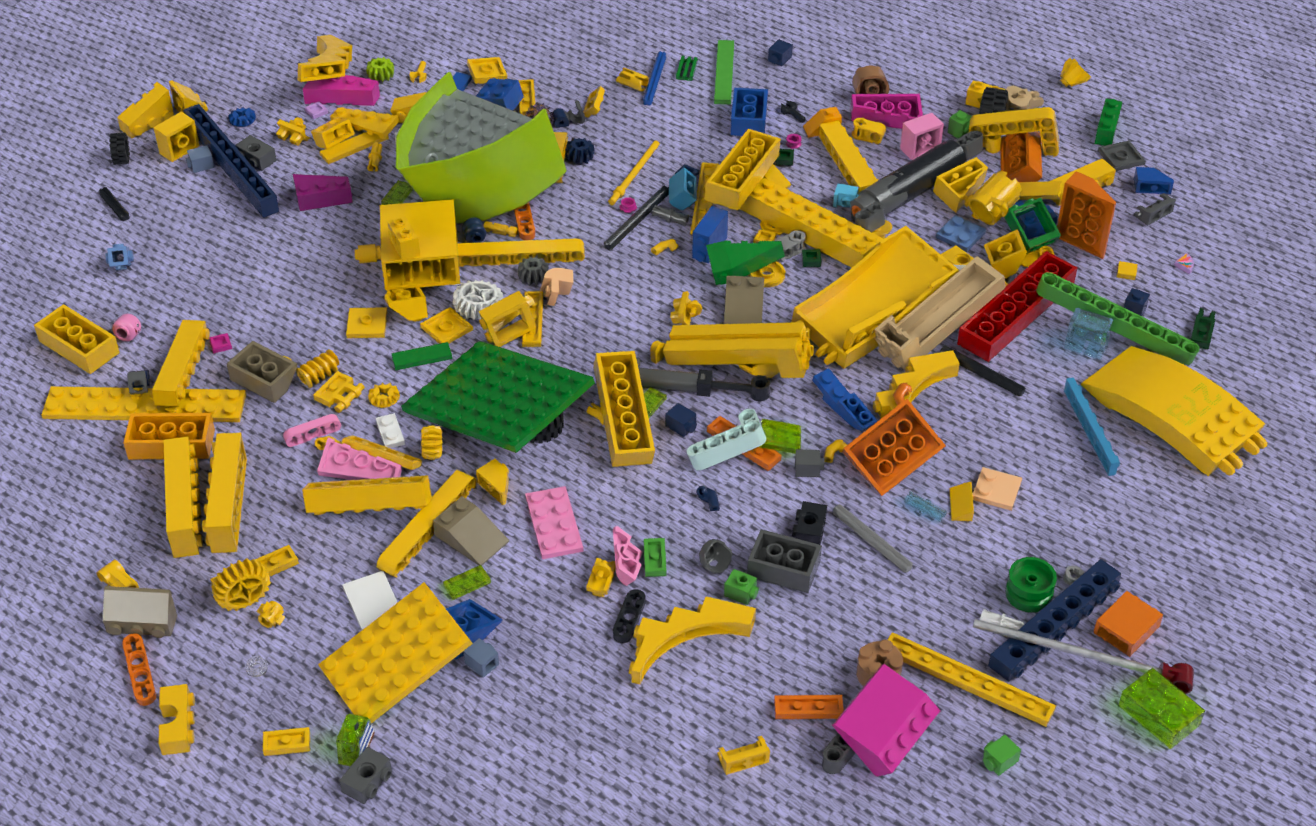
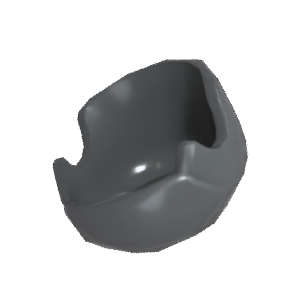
[699,539,732,573]

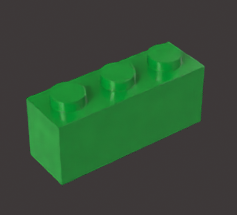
[1094,99,1122,146]

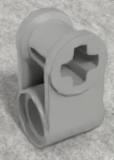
[774,230,805,261]

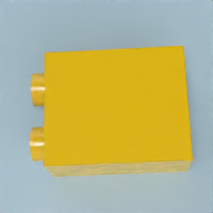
[380,199,460,290]

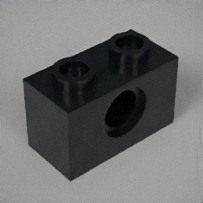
[792,501,828,545]

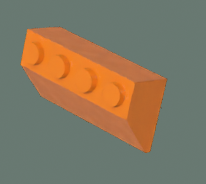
[1000,131,1042,182]

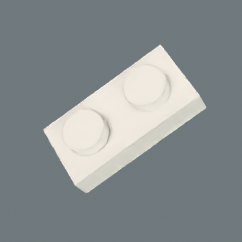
[375,413,405,448]

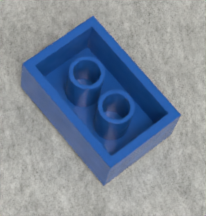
[730,87,768,136]

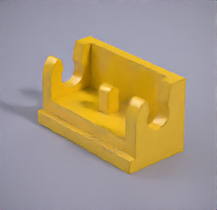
[717,735,770,775]

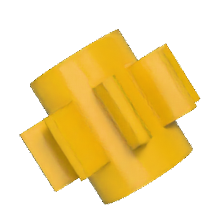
[256,601,285,628]

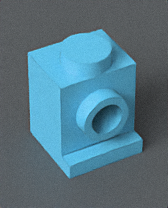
[833,183,859,208]

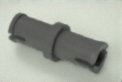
[652,205,689,226]

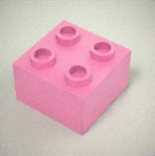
[900,113,944,160]

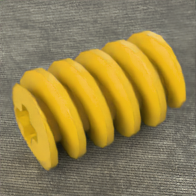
[296,349,340,388]

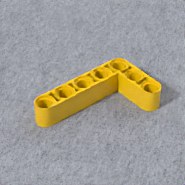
[969,107,1059,157]

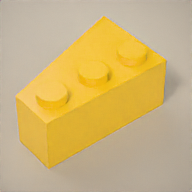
[117,82,174,139]

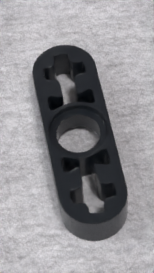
[613,589,646,643]

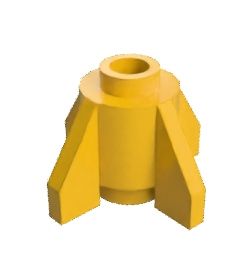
[1060,58,1091,87]

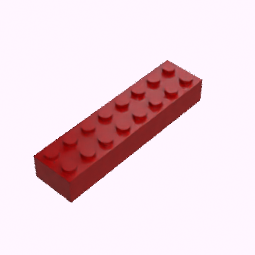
[957,251,1078,362]

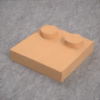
[973,467,1022,511]

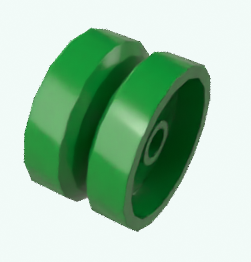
[1005,557,1057,613]

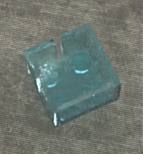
[1064,308,1114,360]

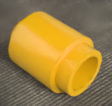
[354,244,381,264]

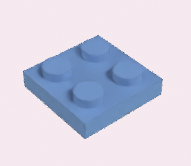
[936,215,986,252]

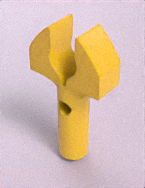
[409,61,427,83]

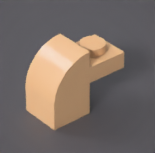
[540,268,573,306]

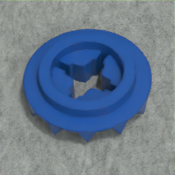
[228,107,256,127]

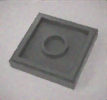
[1098,140,1146,171]

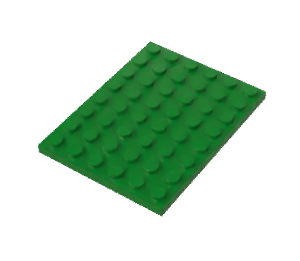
[401,341,595,453]

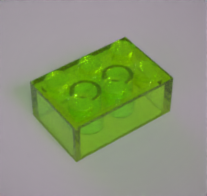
[1118,667,1206,749]

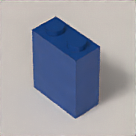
[692,206,728,263]

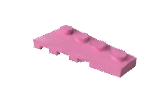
[317,437,402,480]

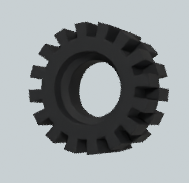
[109,132,130,165]

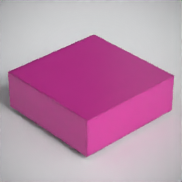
[209,333,232,354]

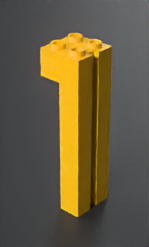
[663,322,814,378]

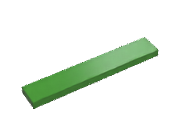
[714,40,734,104]

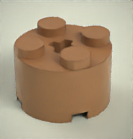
[852,65,889,94]
[856,640,903,687]

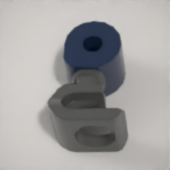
[551,100,585,128]
[127,369,150,395]

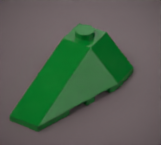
[706,241,785,285]

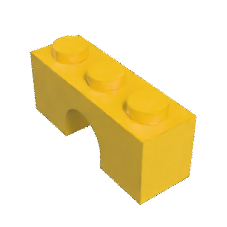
[158,684,195,755]

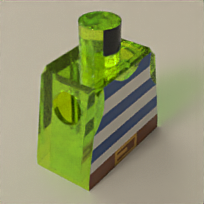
[336,714,375,767]

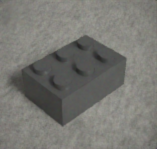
[747,529,822,593]

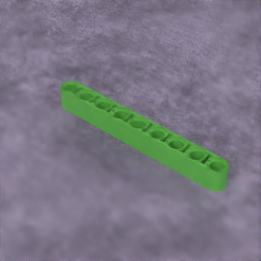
[1036,272,1199,365]

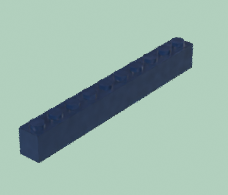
[183,104,279,218]

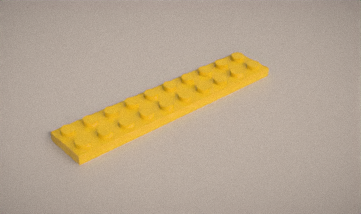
[41,386,246,422]

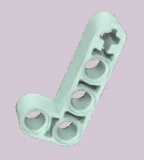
[687,409,766,470]

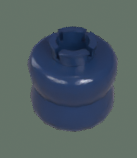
[462,218,486,243]

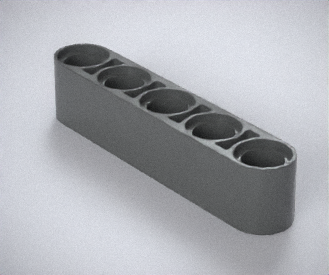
[822,733,855,774]

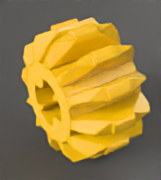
[421,425,442,460]

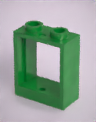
[1004,198,1061,254]

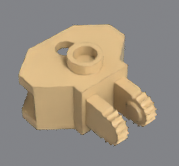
[1006,85,1044,111]

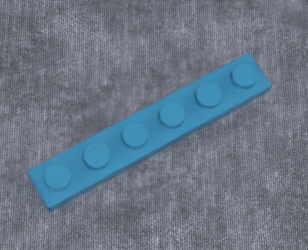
[1064,377,1120,476]

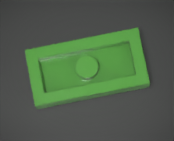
[644,538,667,577]

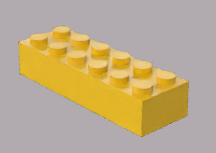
[704,129,781,210]
[593,351,655,467]
[202,432,247,553]
[163,436,203,558]

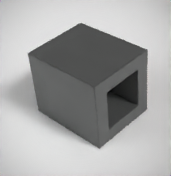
[795,449,824,477]

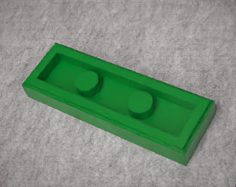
[391,342,452,371]

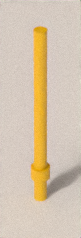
[608,140,660,205]

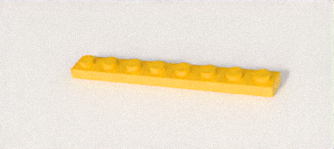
[887,632,1056,727]

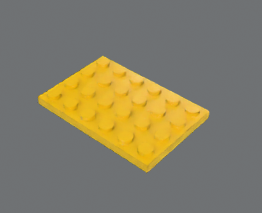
[318,582,473,728]

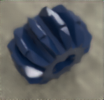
[565,137,595,165]

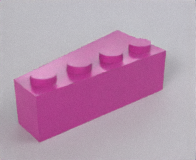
[303,75,380,106]
[850,94,923,129]

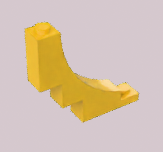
[297,35,352,82]

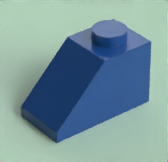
[1133,167,1174,194]

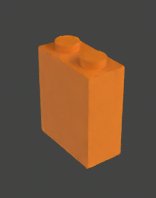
[1093,591,1163,657]

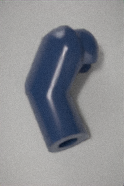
[696,486,720,511]

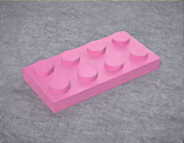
[525,486,584,559]

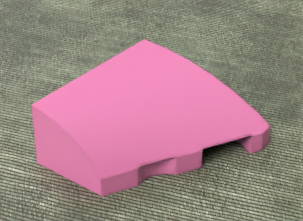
[613,526,643,586]

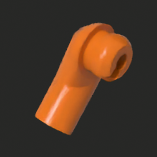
[893,383,912,406]

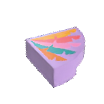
[1174,253,1194,274]

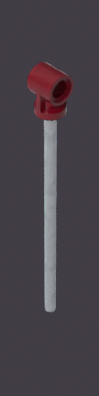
[973,619,1194,694]

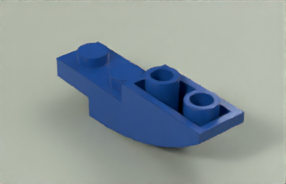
[812,368,878,432]

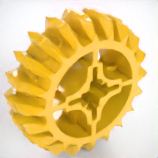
[211,558,271,611]

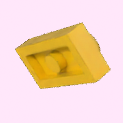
[583,86,605,118]
[263,727,310,756]

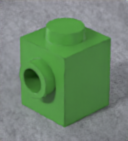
[947,110,972,139]
[724,569,759,605]
[982,734,1021,776]

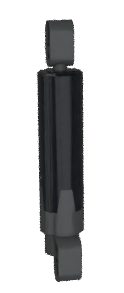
[850,131,983,232]

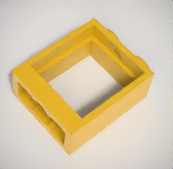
[478,291,537,347]

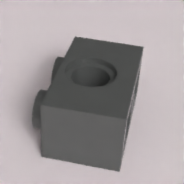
[235,135,277,171]
[339,747,392,804]

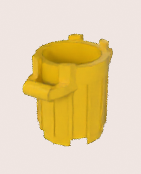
[964,171,1022,225]

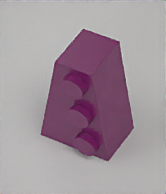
[293,174,353,211]

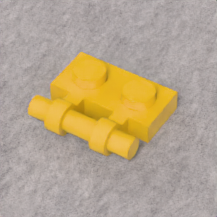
[313,371,365,413]

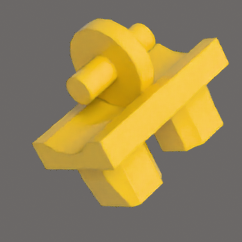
[276,117,310,146]
[670,291,702,325]
[586,558,616,597]

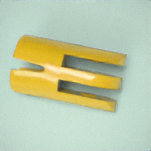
[616,67,649,92]

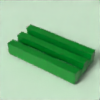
[676,56,698,81]

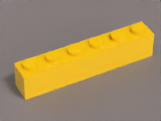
[819,120,879,194]
[152,320,210,407]
[302,475,432,515]

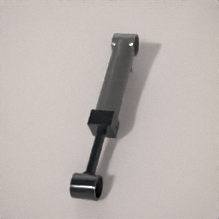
[636,357,770,402]

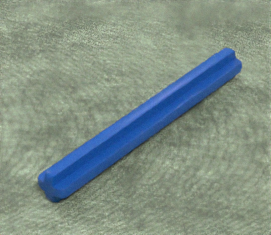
[643,51,666,105]

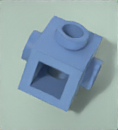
[105,244,134,271]

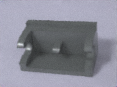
[1134,193,1176,226]

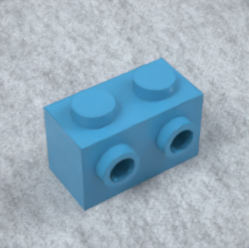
[669,168,697,210]

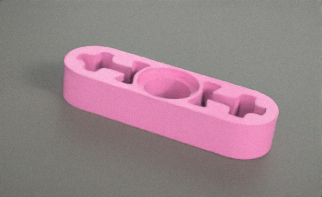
[283,414,341,447]

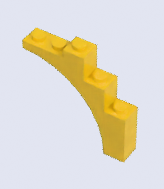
[873,350,960,419]
[629,596,756,684]

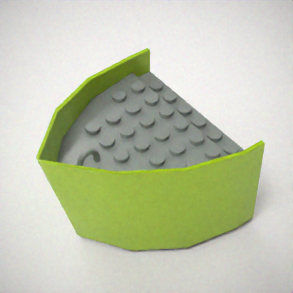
[396,72,567,224]

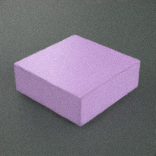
[305,101,328,119]

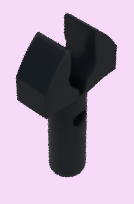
[781,101,806,123]

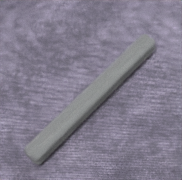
[833,504,913,573]

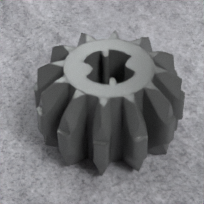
[518,256,549,286]

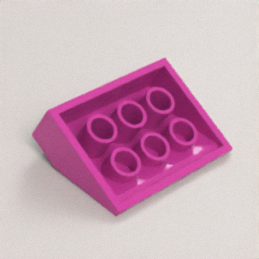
[832,664,940,777]

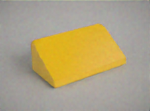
[949,482,974,521]

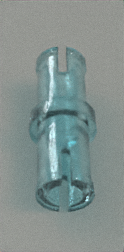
[904,491,947,523]

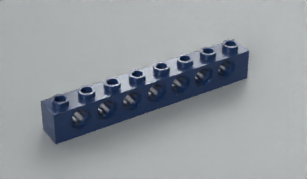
[988,559,1121,682]

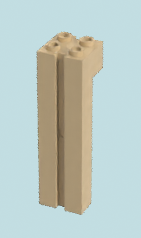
[874,256,1006,370]

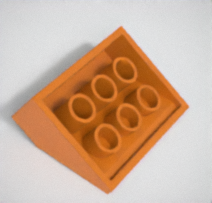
[1057,171,1116,259]
[842,399,946,496]

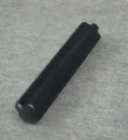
[99,187,130,221]

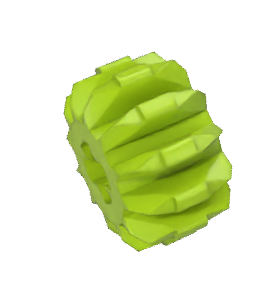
[366,57,395,83]

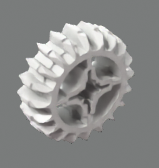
[453,280,504,321]

